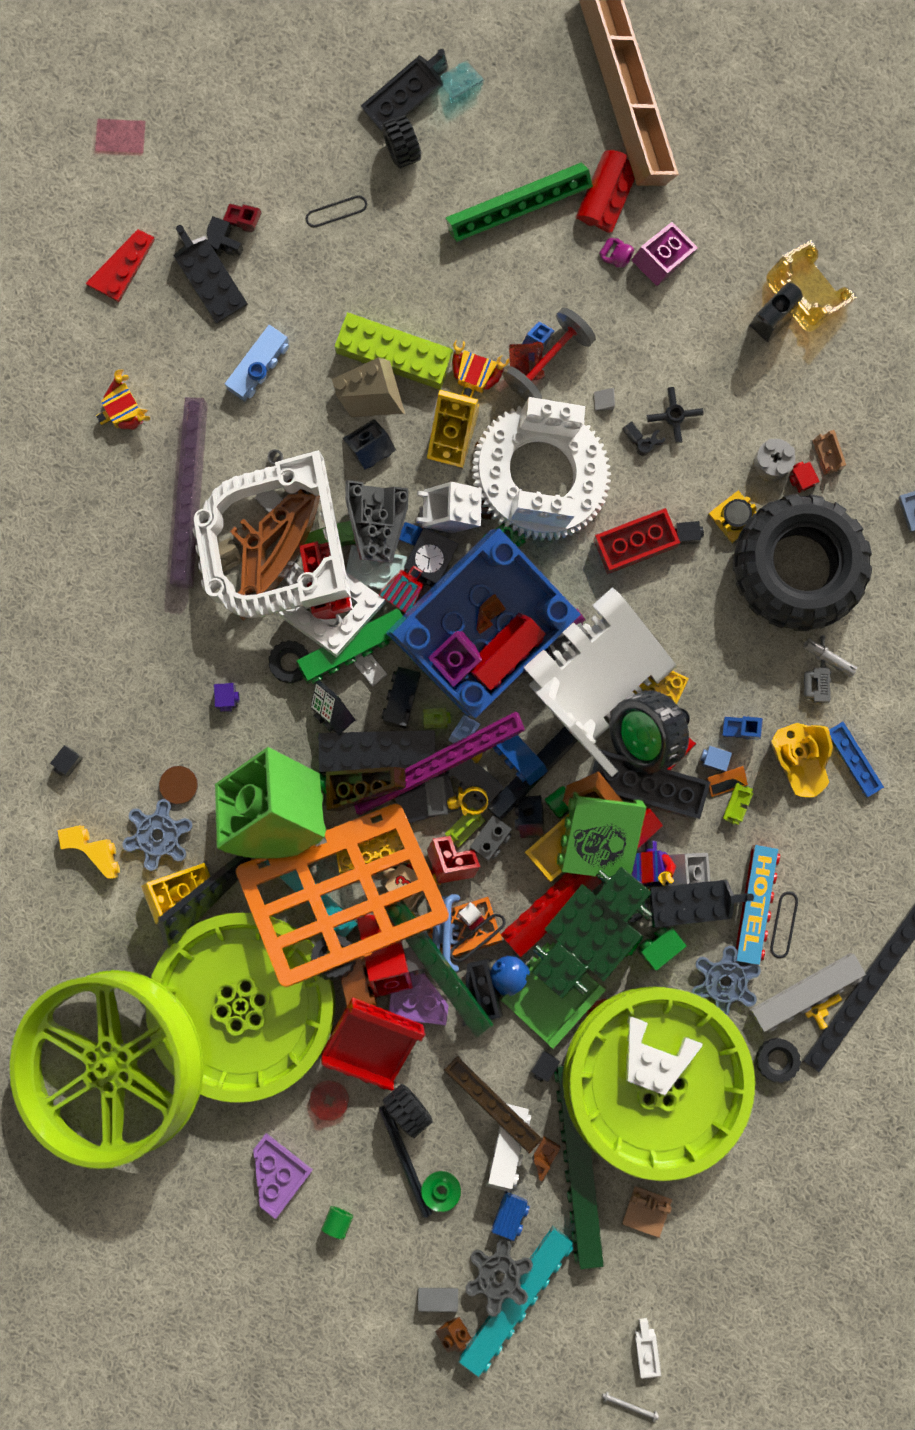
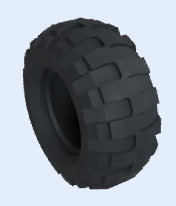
[733,494,872,631]

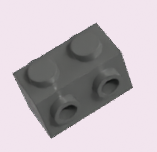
[470,815,512,861]

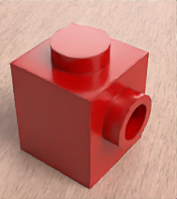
[789,461,820,493]

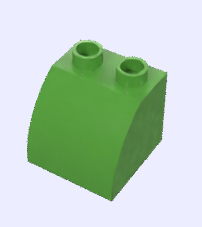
[215,747,326,859]

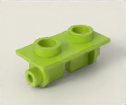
[723,783,753,825]
[445,807,486,847]

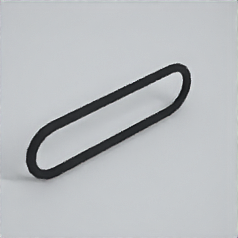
[305,195,367,227]
[770,891,798,958]
[450,914,506,962]

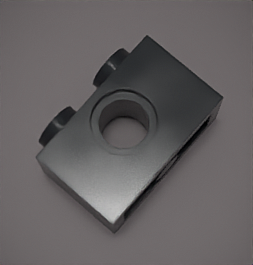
[515,795,544,838]

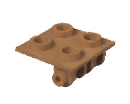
[622,1186,672,1238]

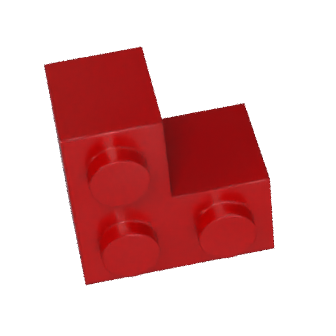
[427,836,480,884]

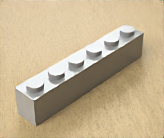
[750,953,866,1033]

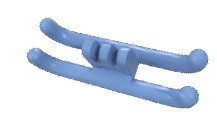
[432,894,460,972]

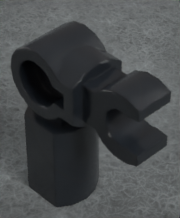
[622,421,666,456]

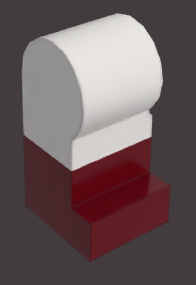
[458,902,485,931]

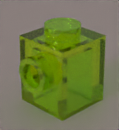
[423,708,451,730]

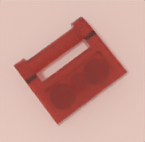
[509,342,545,380]

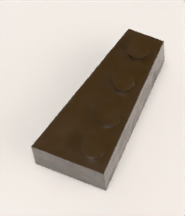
[326,767,406,812]

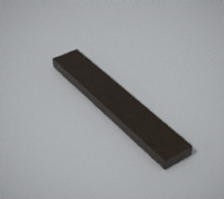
[444,1056,543,1154]

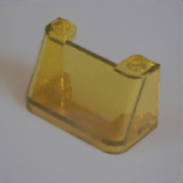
[766,241,857,332]

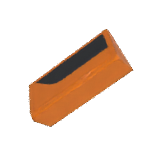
[705,766,748,797]

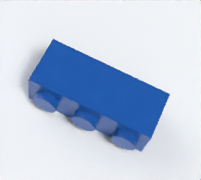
[493,735,548,786]

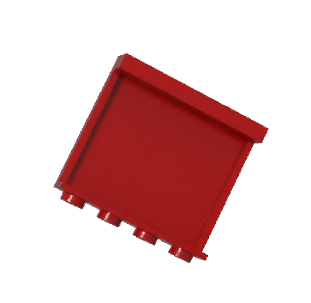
[321,997,425,1091]

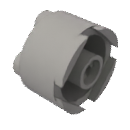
[754,439,795,481]

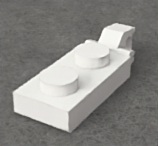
[635,1318,661,1379]

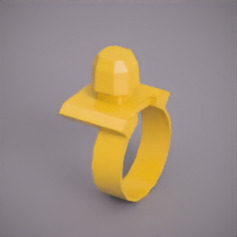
[447,786,488,816]

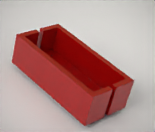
[470,613,546,690]

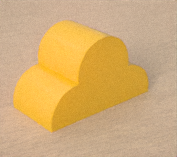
[427,390,480,468]
[141,863,210,924]

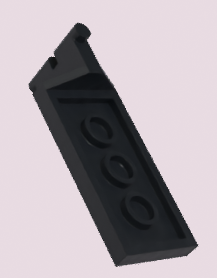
[361,49,448,132]
[173,225,248,324]
[648,880,754,927]

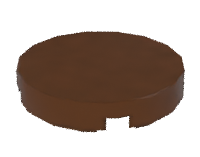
[159,766,198,804]

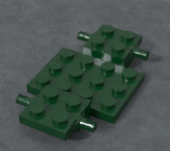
[533,867,652,999]

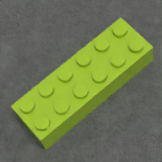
[334,312,454,390]

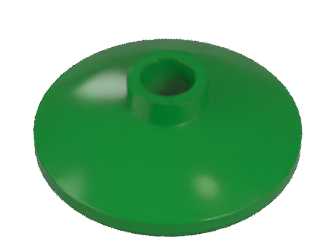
[422,1171,461,1212]

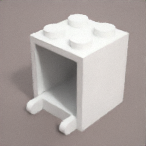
[416,482,482,533]

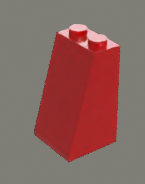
[357,914,413,998]

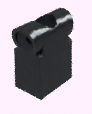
[749,282,803,343]

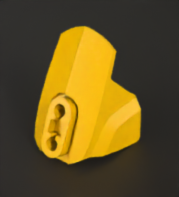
[771,723,833,798]

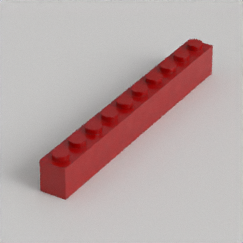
[500,807,663,957]

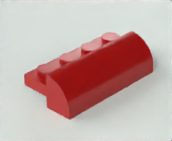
[575,150,635,234]
[299,541,353,619]

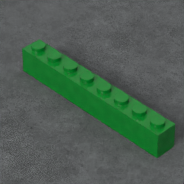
[445,162,593,242]

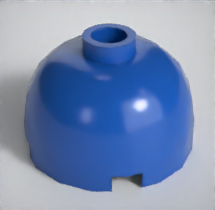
[491,956,530,996]

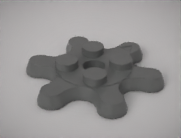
[466,1238,533,1316]

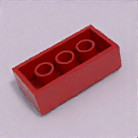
[593,508,680,575]

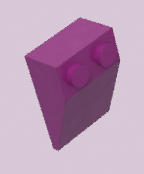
[631,222,698,286]

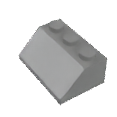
[668,853,710,886]

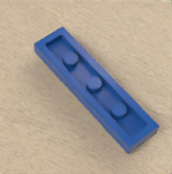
[829,722,884,797]

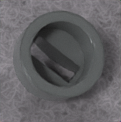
[267,449,283,465]

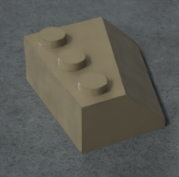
[332,357,405,417]

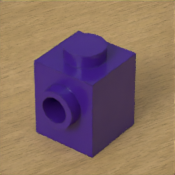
[214,683,240,712]

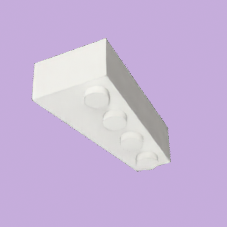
[486,1104,531,1192]

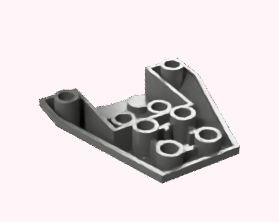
[345,480,409,563]

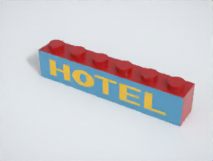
[736,845,780,965]

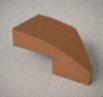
[476,594,506,634]
[534,1136,561,1181]

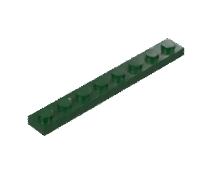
[385,900,494,1038]

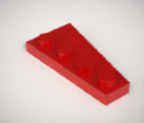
[85,229,155,302]

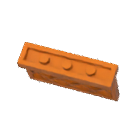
[427,897,503,959]

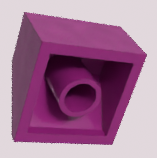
[429,631,482,687]

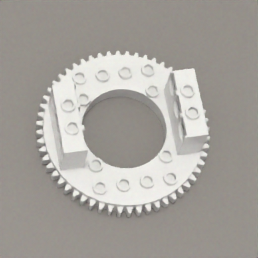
[472,397,611,541]

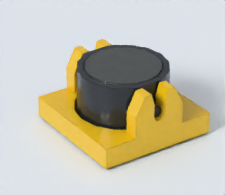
[708,490,757,543]

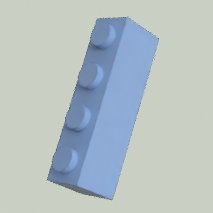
[225,325,289,401]

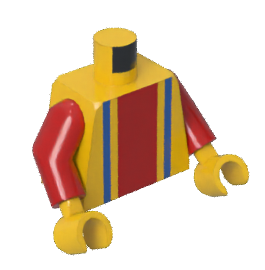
[452,340,510,398]
[96,369,150,430]

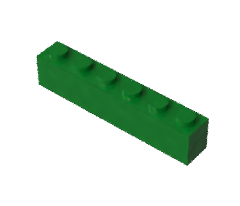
[296,608,402,684]

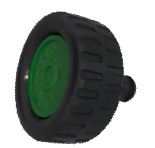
[610,690,690,774]

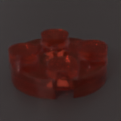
[309,1080,349,1121]

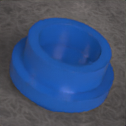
[248,362,267,381]

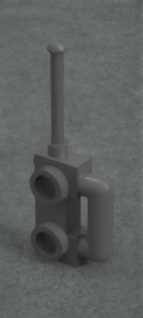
[804,635,831,703]

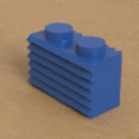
[491,1191,530,1241]

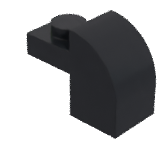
[207,216,243,256]

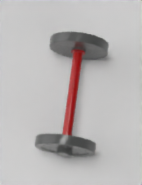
[502,307,596,401]

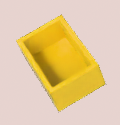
[524,814,569,882]

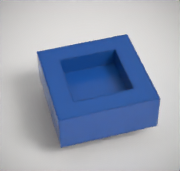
[399,522,423,546]

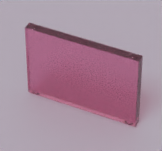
[95,119,146,154]

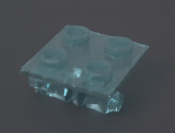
[439,61,484,103]

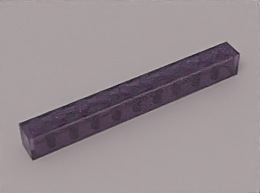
[170,397,208,589]

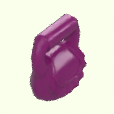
[599,238,634,268]

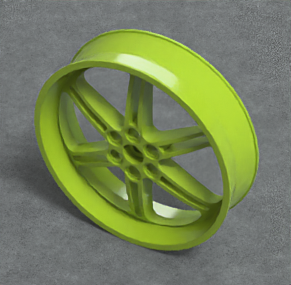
[10,970,203,1169]

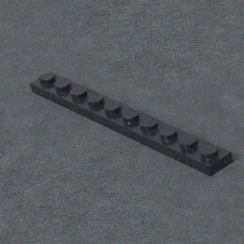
[803,903,915,1072]

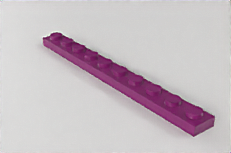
[354,712,525,815]

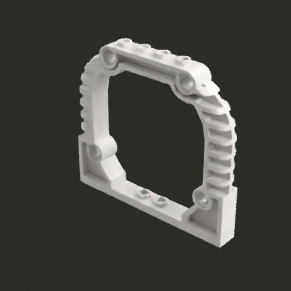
[193,450,350,618]

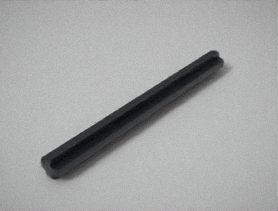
[379,1105,432,1218]

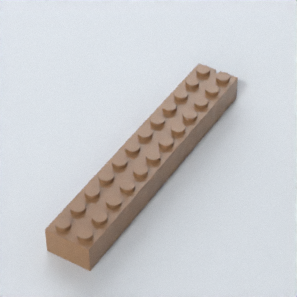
[579,0,679,186]

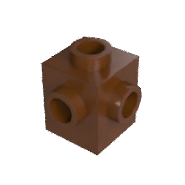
[435,1317,471,1353]

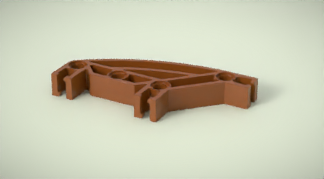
[230,479,320,621]

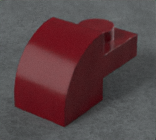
[223,203,262,232]

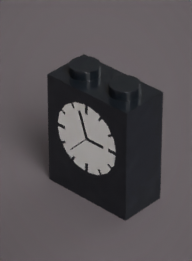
[404,528,458,587]

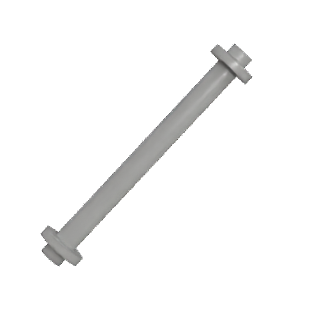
[602,1392,659,1422]

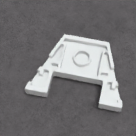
[626,1016,702,1095]

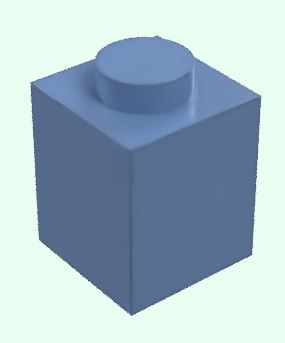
[700,746,732,772]

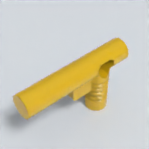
[804,994,842,1030]

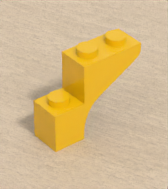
[57,825,120,879]

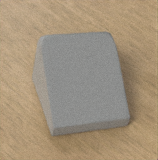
[594,388,615,411]

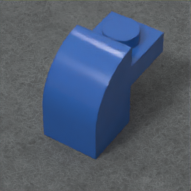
[723,716,763,740]

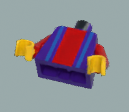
[632,841,676,887]

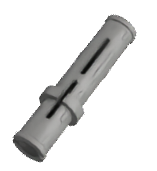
[803,638,857,677]

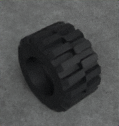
[382,115,421,169]
[383,1084,433,1138]

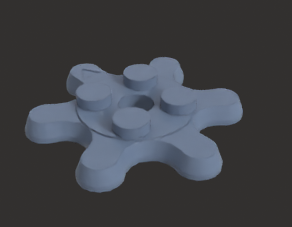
[122,799,192,871]
[691,946,761,1015]

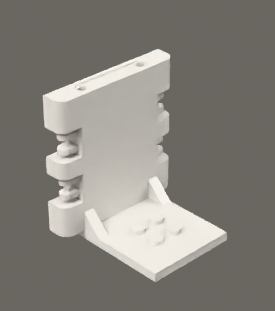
[524,588,677,776]

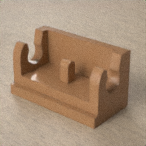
[812,430,846,475]

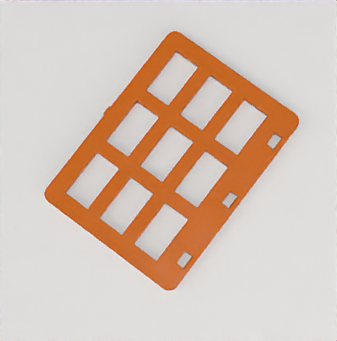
[236,804,449,987]

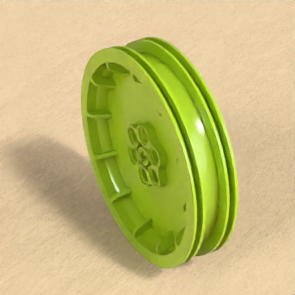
[146,913,335,1102]
[563,986,755,1181]

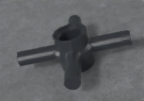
[646,387,704,444]

